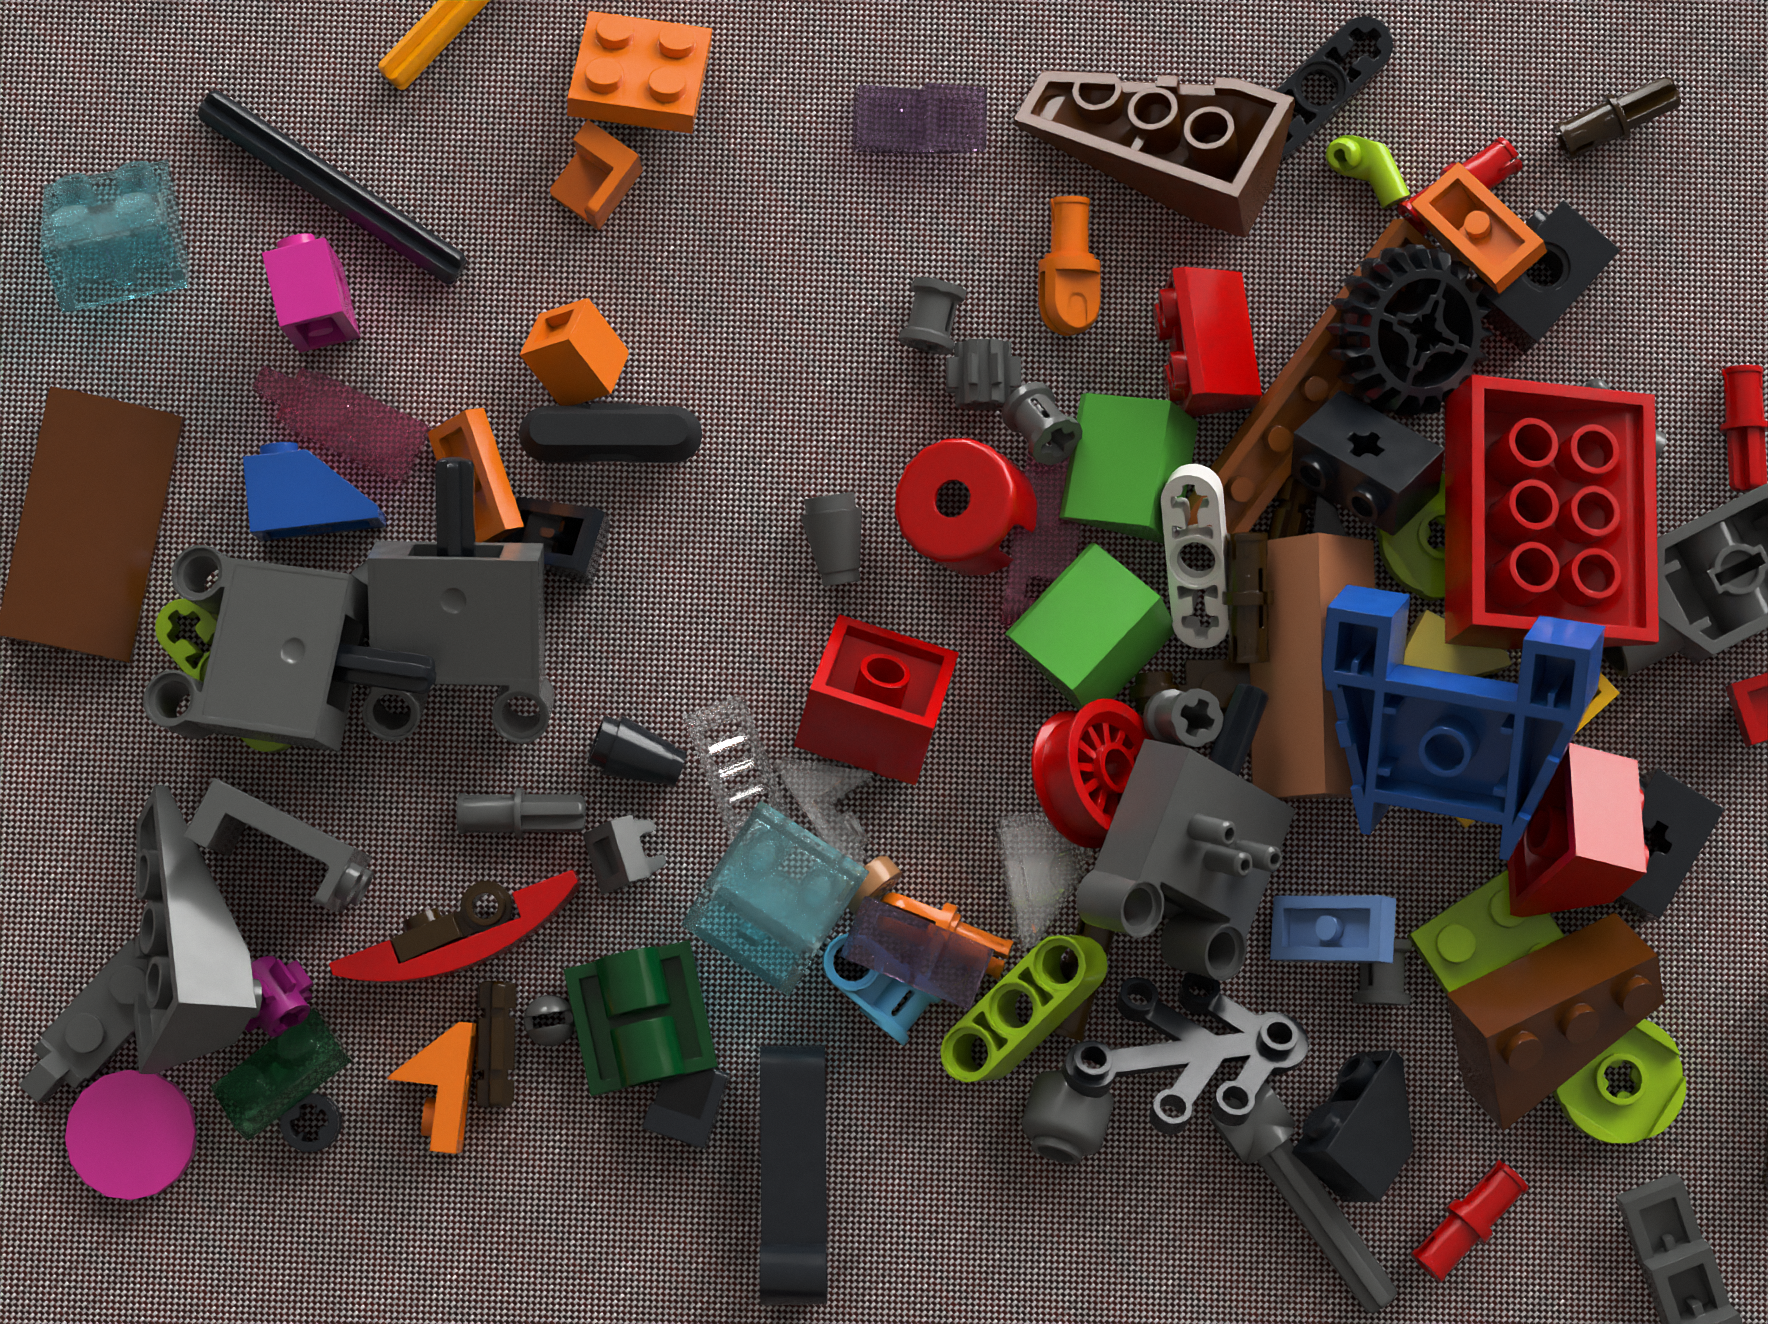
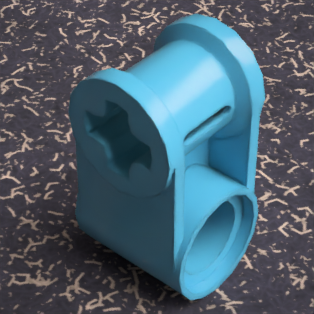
[822,933,944,1046]

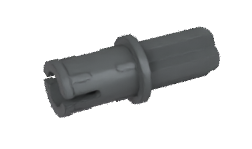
[456,788,586,839]

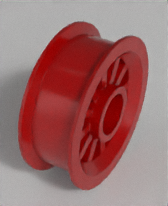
[1031,699,1152,849]

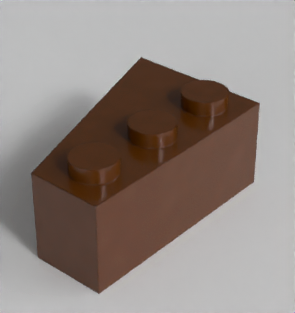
[1446,913,1665,1131]

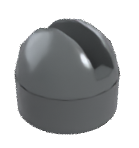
[523,995,576,1047]

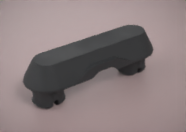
[518,403,703,463]

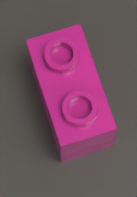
[262,233,361,353]

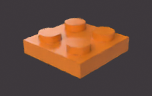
[567,11,712,134]

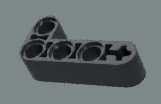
[760,1045,828,1305]

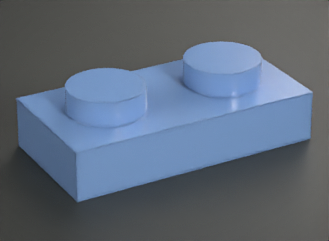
[1270,895,1396,964]

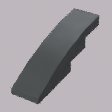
[1615,1172,1743,1324]

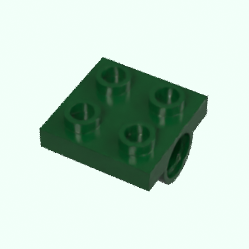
[563,940,719,1097]

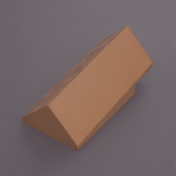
[1249,533,1375,800]

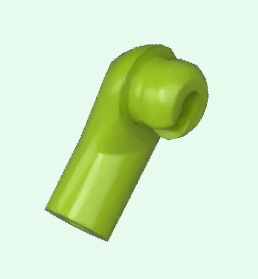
[1325,135,1411,210]

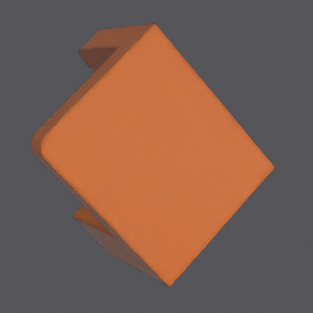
[550,119,643,230]
[519,298,629,406]

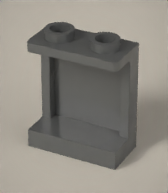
[184,778,374,913]

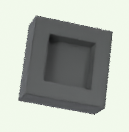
[583,815,666,895]

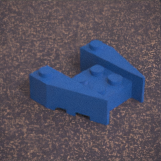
[1322,584,1606,860]

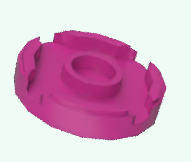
[65,1070,197,1200]

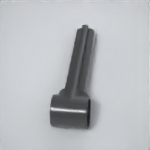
[1208,1082,1397,1313]

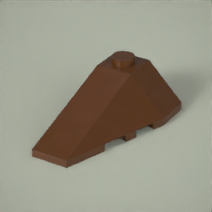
[1013,70,1295,238]

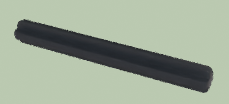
[197,90,467,285]

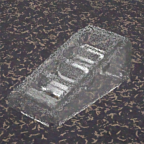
[682,695,790,841]

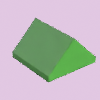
[1059,393,1199,544]
[1005,542,1175,711]

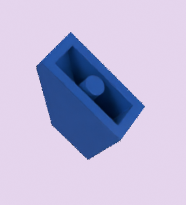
[243,442,386,542]

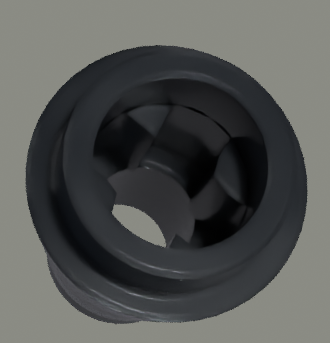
[587,715,687,787]

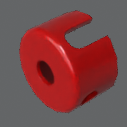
[894,438,1037,576]

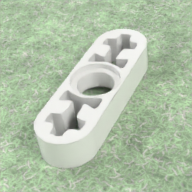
[1161,464,1229,649]

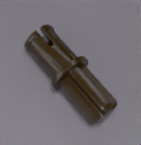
[1553,77,1681,161]

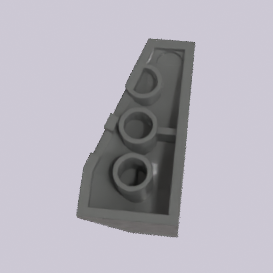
[134,785,262,1074]

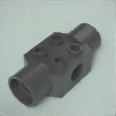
[1602,484,1768,678]

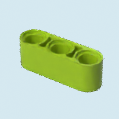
[940,935,1108,1083]

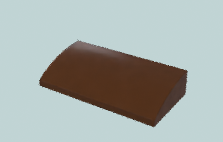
[0,386,184,664]

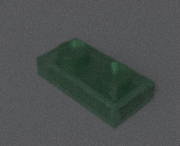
[210,1008,352,1141]

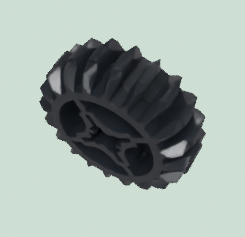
[1325,244,1495,418]

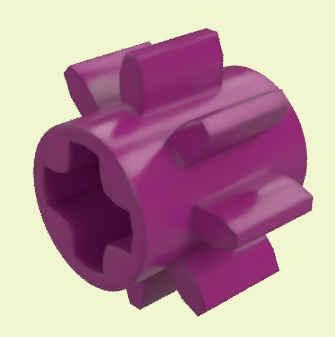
[245,956,313,1037]

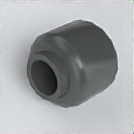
[1022,1063,1114,1164]

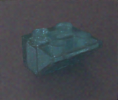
[40,160,188,313]
[681,800,870,996]

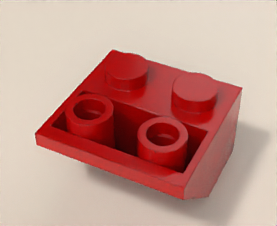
[1153,267,1262,417]

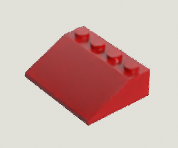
[1445,374,1659,650]

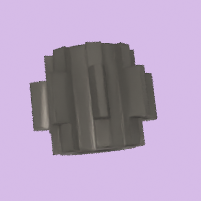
[946,338,1021,411]

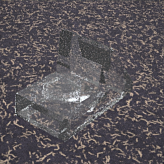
[773,757,874,875]

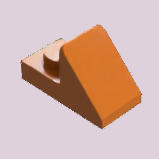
[1411,162,1547,294]
[387,1022,477,1154]

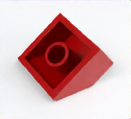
[794,614,959,786]
[1507,743,1649,918]

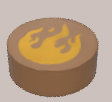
[840,855,903,916]

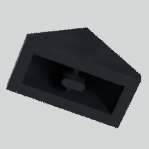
[502,496,611,586]

